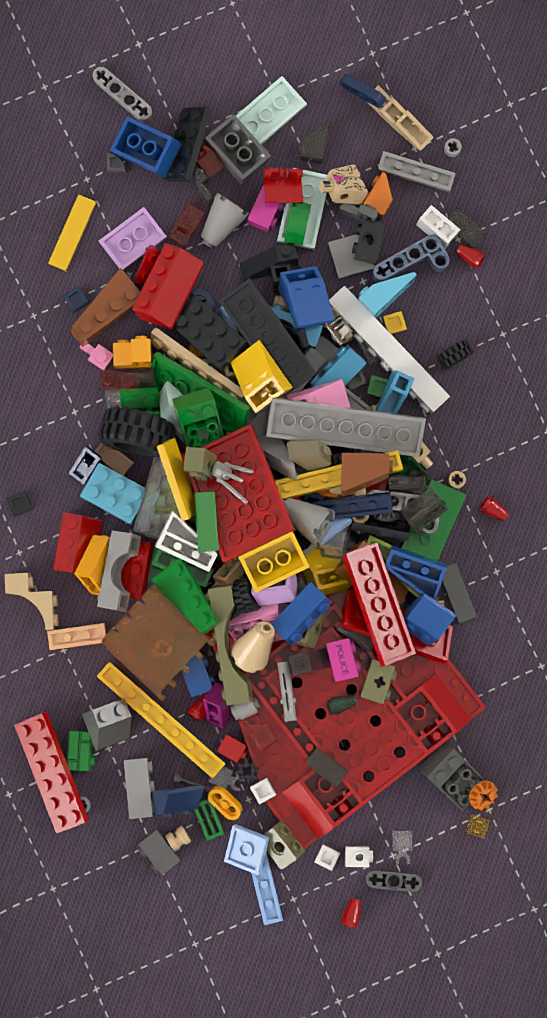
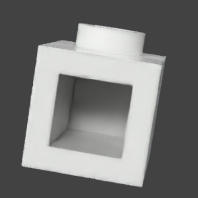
[345,846,373,867]

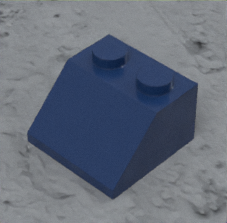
[151,784,204,818]

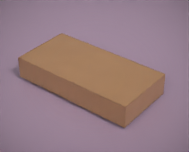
[95,443,134,476]

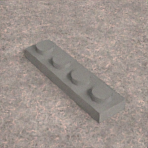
[377,151,456,193]

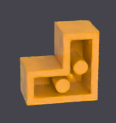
[113,336,153,369]

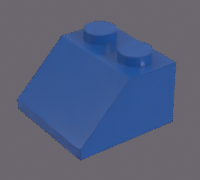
[403,593,456,646]

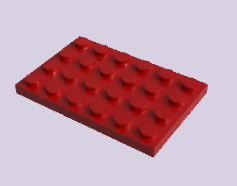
[182,424,296,563]

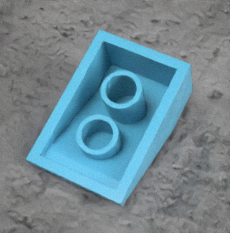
[358,272,417,318]

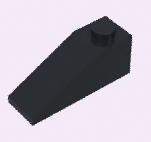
[240,243,299,281]

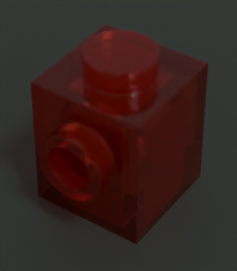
[196,145,224,179]

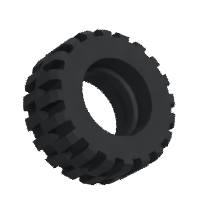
[98,406,176,460]

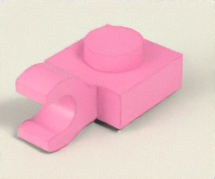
[80,344,113,371]

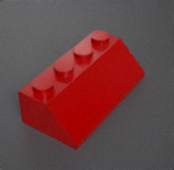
[132,243,204,330]

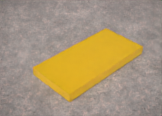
[157,438,195,521]

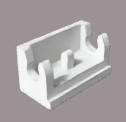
[416,205,460,249]

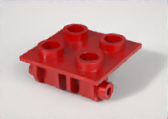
[263,167,303,203]

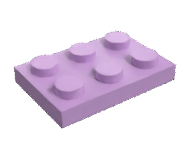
[99,207,167,271]

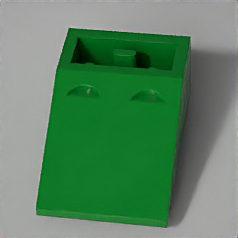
[172,387,224,448]

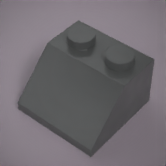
[82,698,131,751]

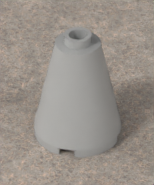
[201,193,249,248]
[283,498,335,545]

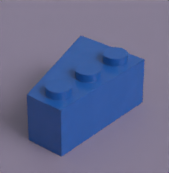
[385,545,447,600]

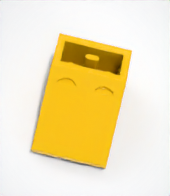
[231,340,293,413]
[303,546,352,596]

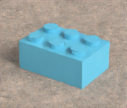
[80,463,151,526]

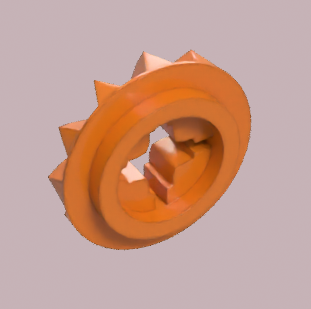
[469,781,498,811]

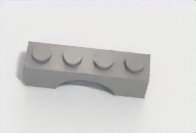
[97,530,141,612]

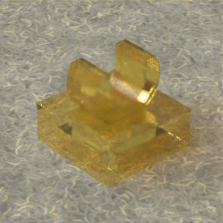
[465,814,490,839]

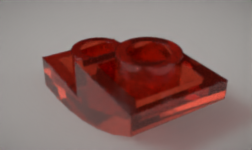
[100,370,142,392]

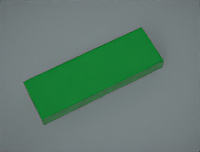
[194,492,219,552]

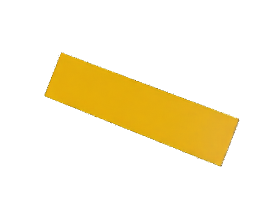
[48,194,96,271]

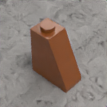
[341,453,393,496]

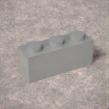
[124,757,155,819]

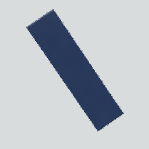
[313,492,393,520]

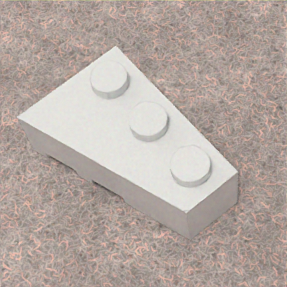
[156,509,218,572]

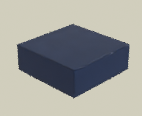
[63,286,89,313]

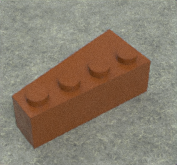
[71,268,140,347]

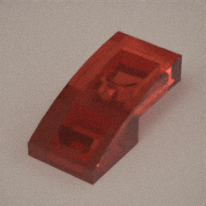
[168,203,205,246]

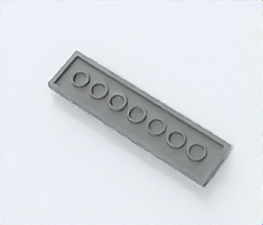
[266,398,426,457]

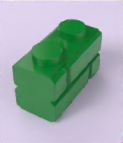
[67,730,95,771]

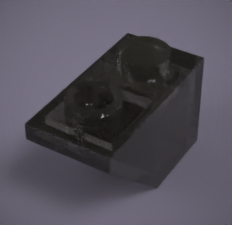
[288,648,331,676]

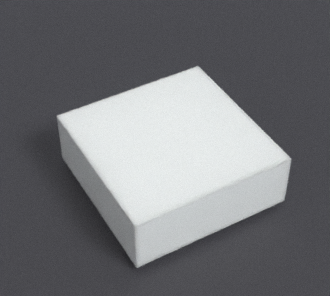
[250,778,277,804]
[314,844,340,871]

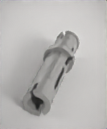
[277,661,297,722]

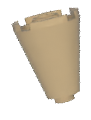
[231,622,275,673]

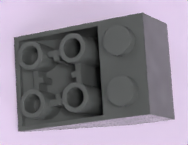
[418,742,486,812]

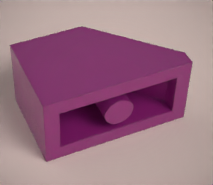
[203,682,231,729]

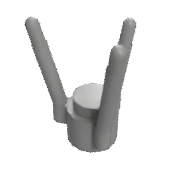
[211,461,254,504]

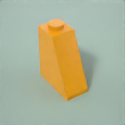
[74,535,110,595]

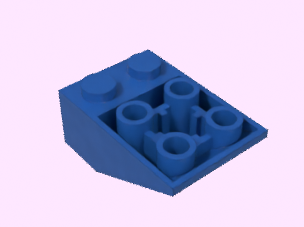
[278,266,335,328]

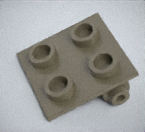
[322,307,355,345]

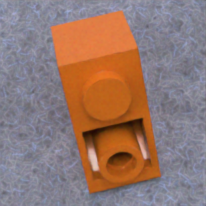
[363,172,393,220]

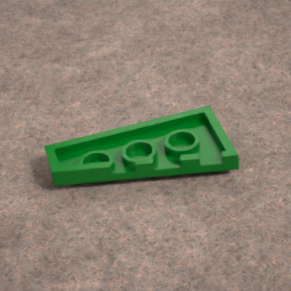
[152,558,219,634]

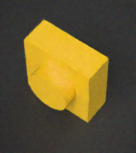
[383,311,407,335]

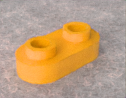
[208,786,243,820]

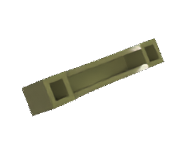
[206,584,253,705]

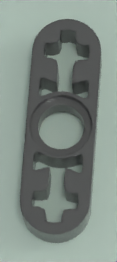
[365,870,422,892]

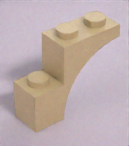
[5,573,59,631]

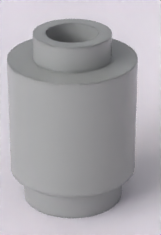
[230,697,260,720]

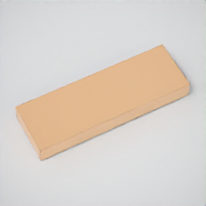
[47,623,107,650]

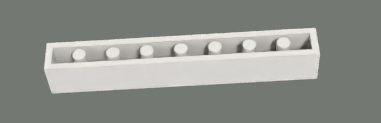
[329,286,450,414]

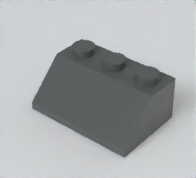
[205,114,271,186]

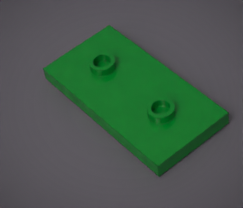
[401,479,466,561]

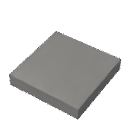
[328,234,375,279]

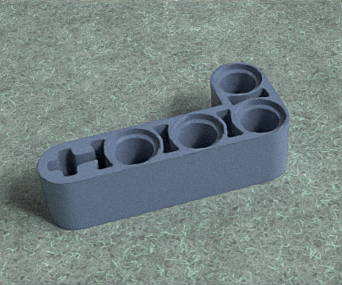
[372,235,449,283]

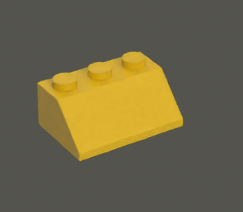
[238,531,309,593]

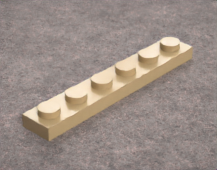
[151,328,246,403]

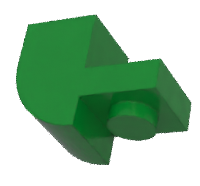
[284,202,311,246]

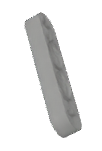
[92,67,152,122]

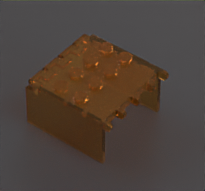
[101,584,216,701]

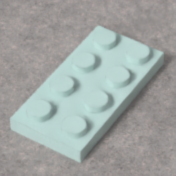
[236,76,307,145]
[277,168,327,250]

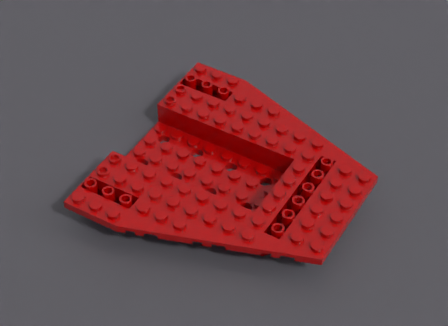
[208,571,486,849]

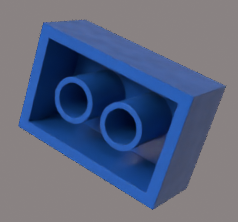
[110,116,182,178]

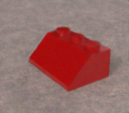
[53,512,103,574]

